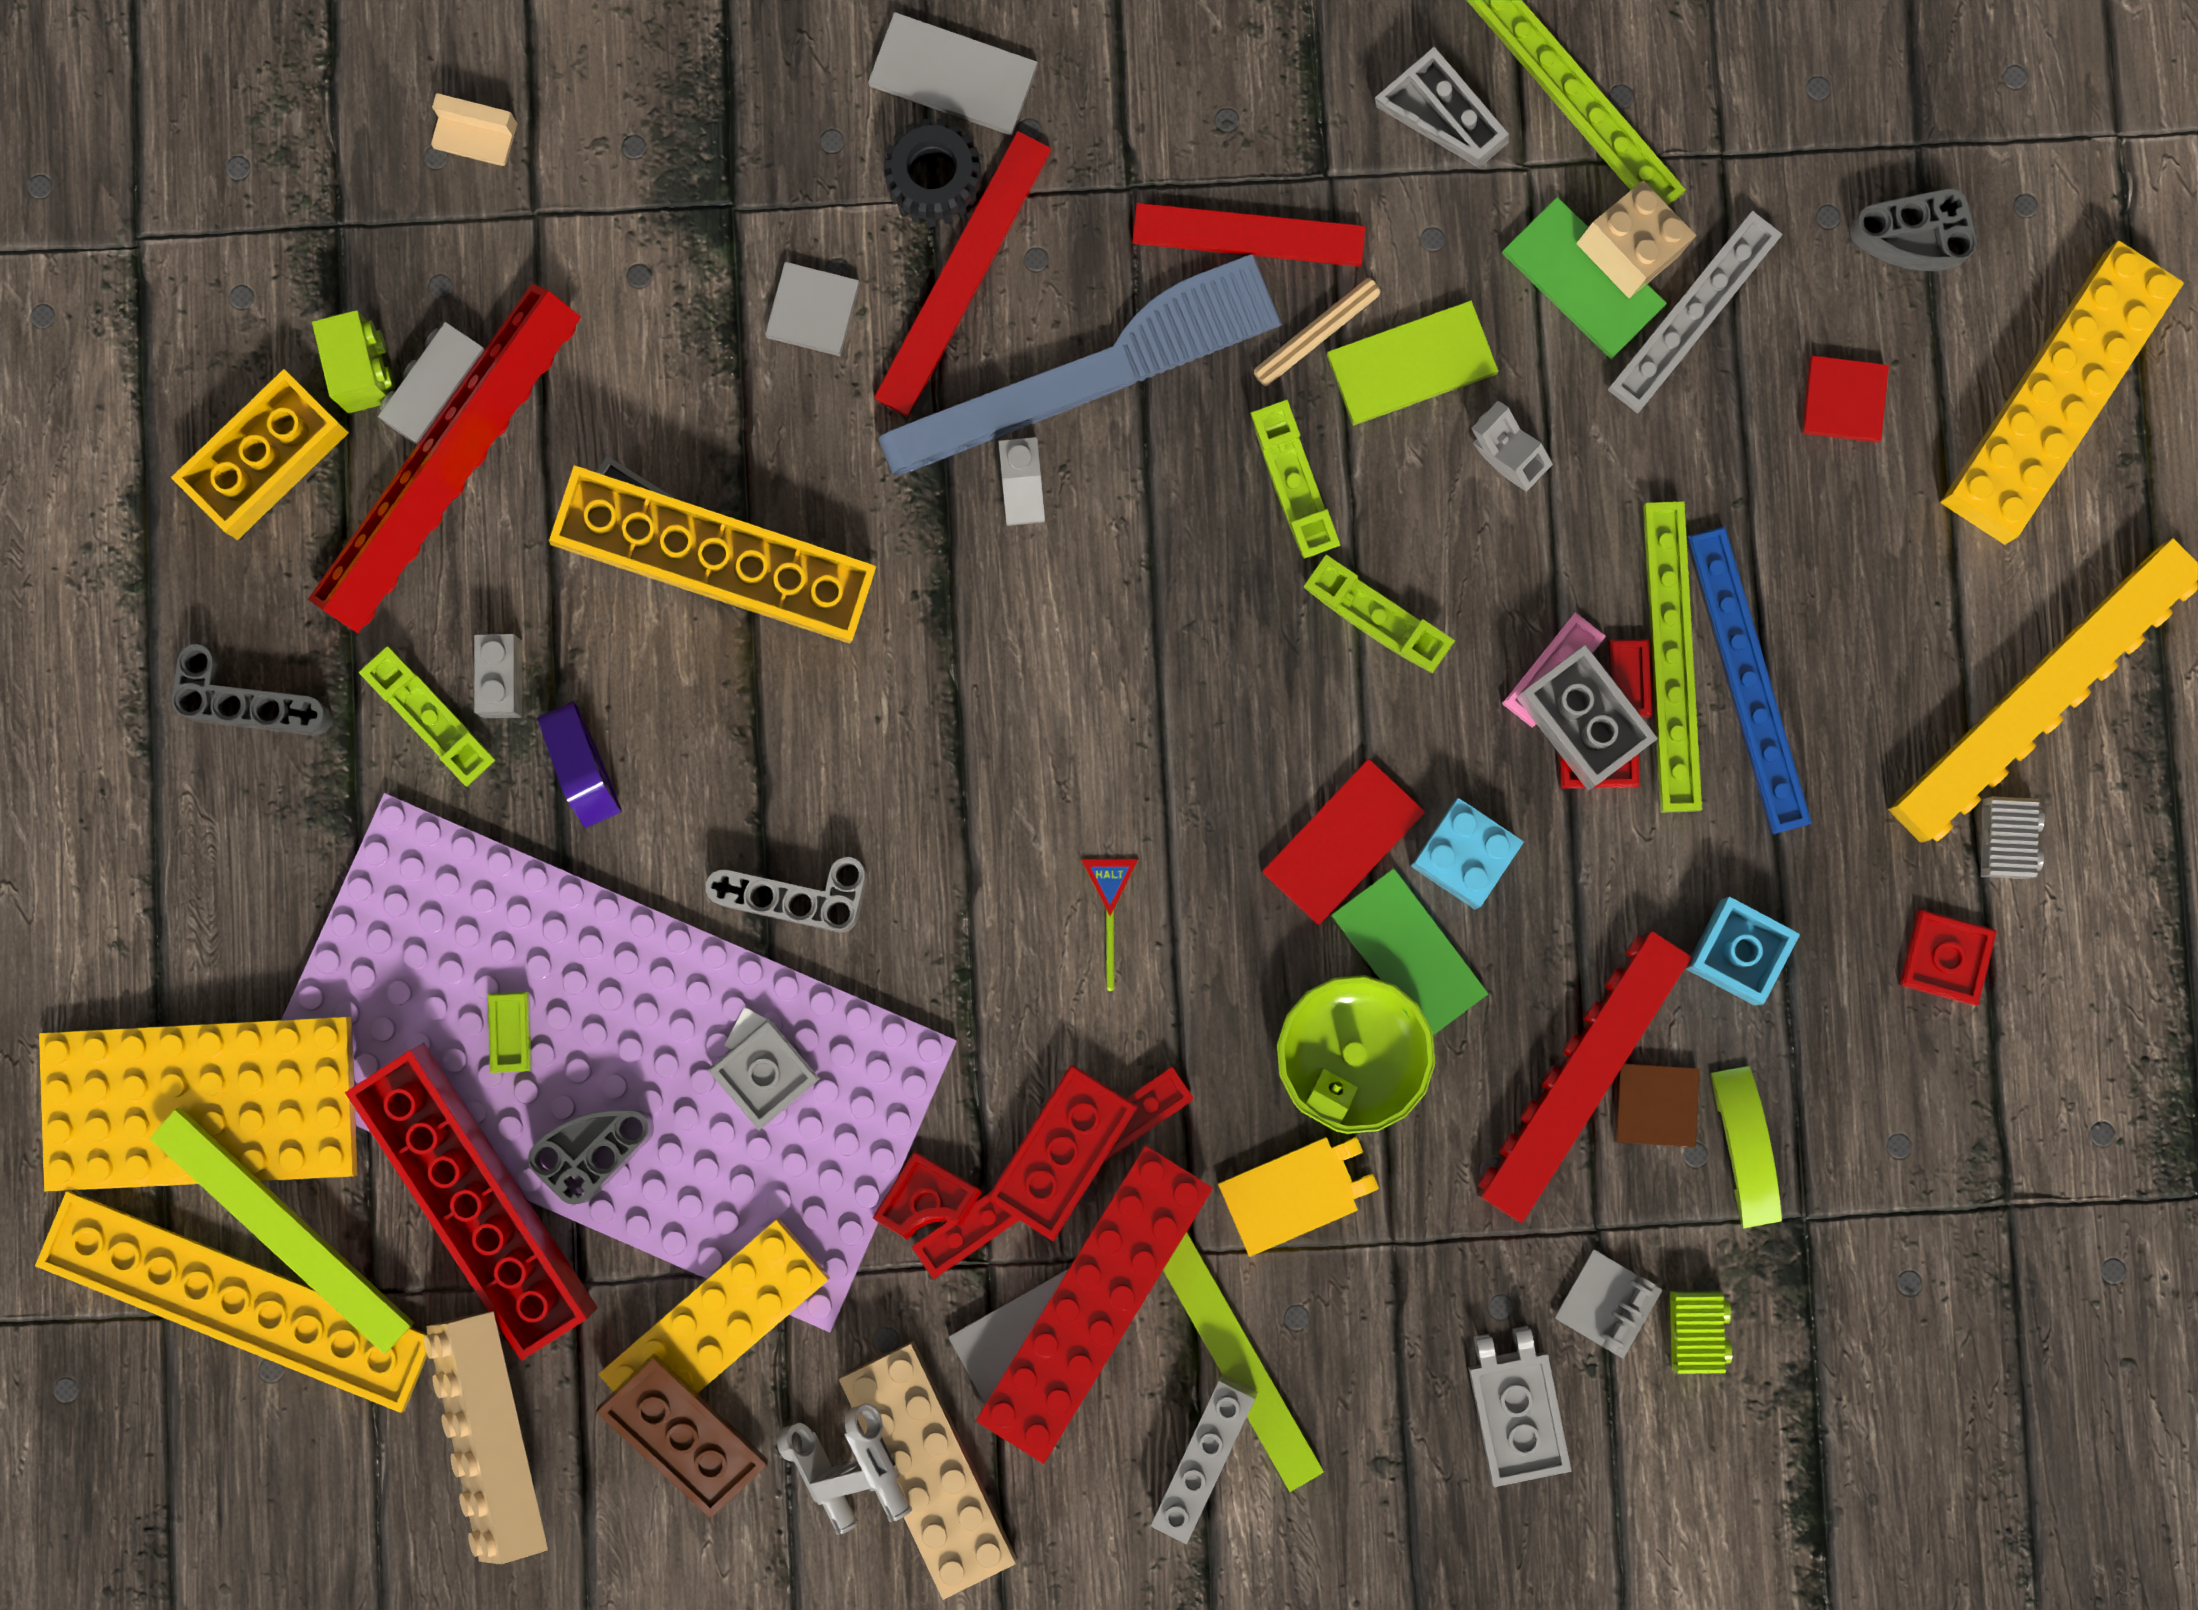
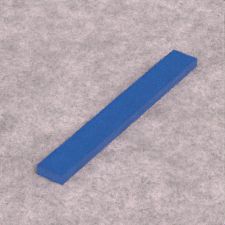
[1687,526,1812,835]

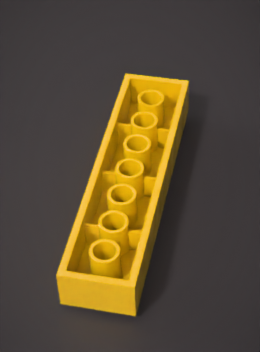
[1940,240,2184,545]
[549,465,876,644]

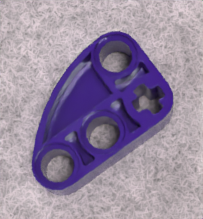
[537,701,622,828]

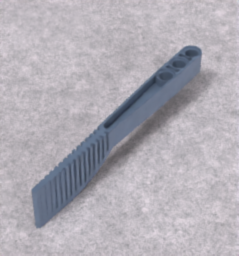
[878,254,1282,476]

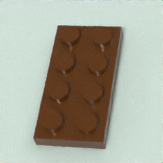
[596,1353,768,1519]

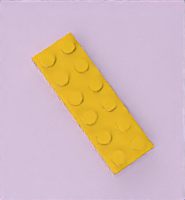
[598,1217,830,1393]

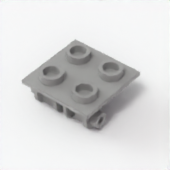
[1554,1249,1662,1359]

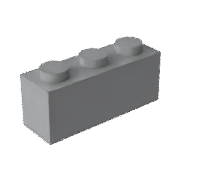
[378,322,485,445]

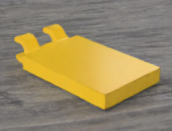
[1218,1137,1379,1257]

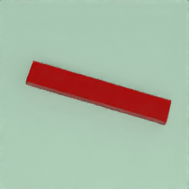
[1133,203,1365,267]

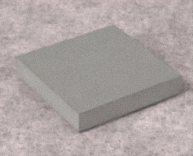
[765,262,860,357]
[708,1018,820,1130]

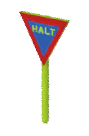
[1081,859,1139,991]

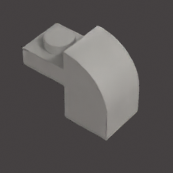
[1471,401,1553,492]

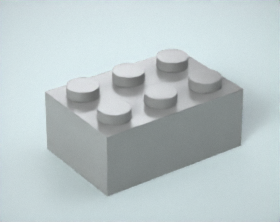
[1516,645,1658,790]

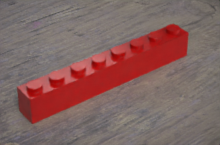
[1477,931,1692,1223]

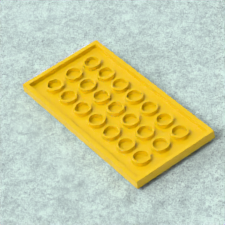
[39,1017,358,1192]

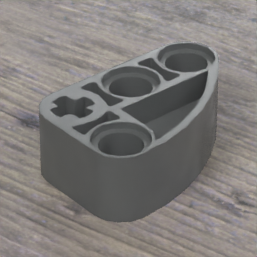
[1849,189,1977,271]
[528,1110,654,1205]

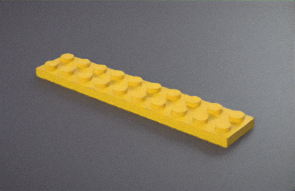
[35,1191,428,1413]

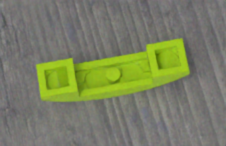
[1250,400,1340,559]
[1304,555,1455,673]
[358,646,496,787]
[1710,1066,1782,1228]

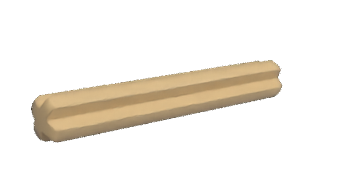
[1254,278,1381,386]

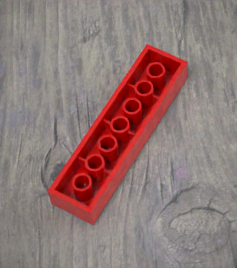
[345,1042,598,1361]
[976,1145,1213,1464]

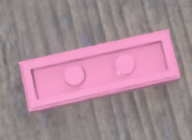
[1502,612,1606,728]

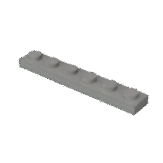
[1608,211,1783,414]

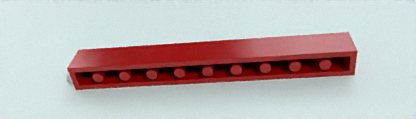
[308,283,581,633]

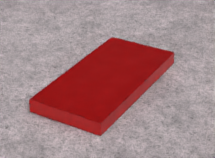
[1261,759,1425,926]
[987,1064,1138,1242]

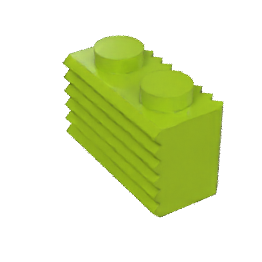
[1670,1290,1732,1374]

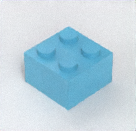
[1410,798,1524,910]
[1685,897,1800,1005]

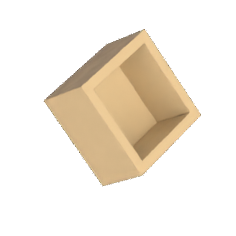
[1577,180,1697,299]

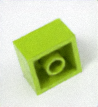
[312,310,395,413]

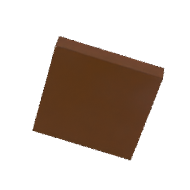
[1615,1064,1699,1148]

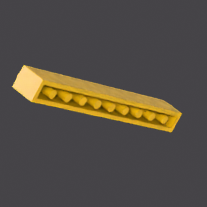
[1888,538,2198,843]

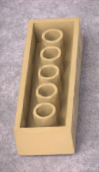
[424,1311,548,1564]
[839,1340,1017,1600]

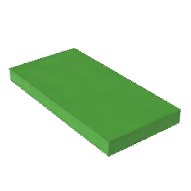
[1502,197,1667,360]
[1331,869,1489,1035]

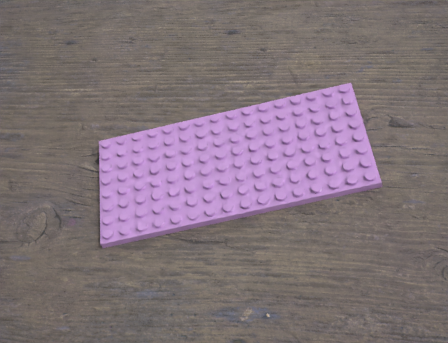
[281,793,957,1332]

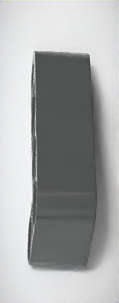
[172,644,333,736]

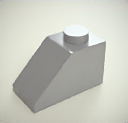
[999,437,1045,526]

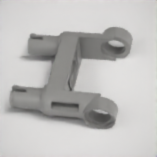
[777,1404,912,1535]

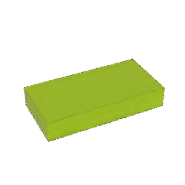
[488,992,532,1073]

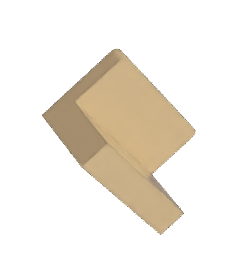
[431,93,517,166]

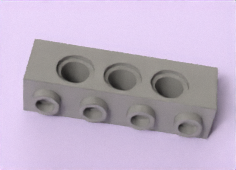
[1150,1374,1258,1544]

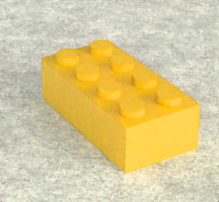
[171,369,349,540]

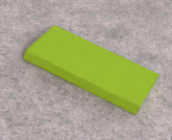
[1326,301,1498,426]

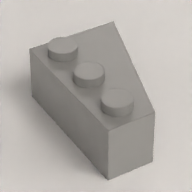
[1375,47,1509,168]

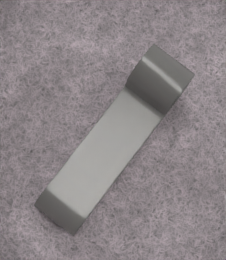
[705,857,867,932]

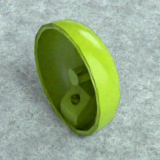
[1277,975,1435,1134]

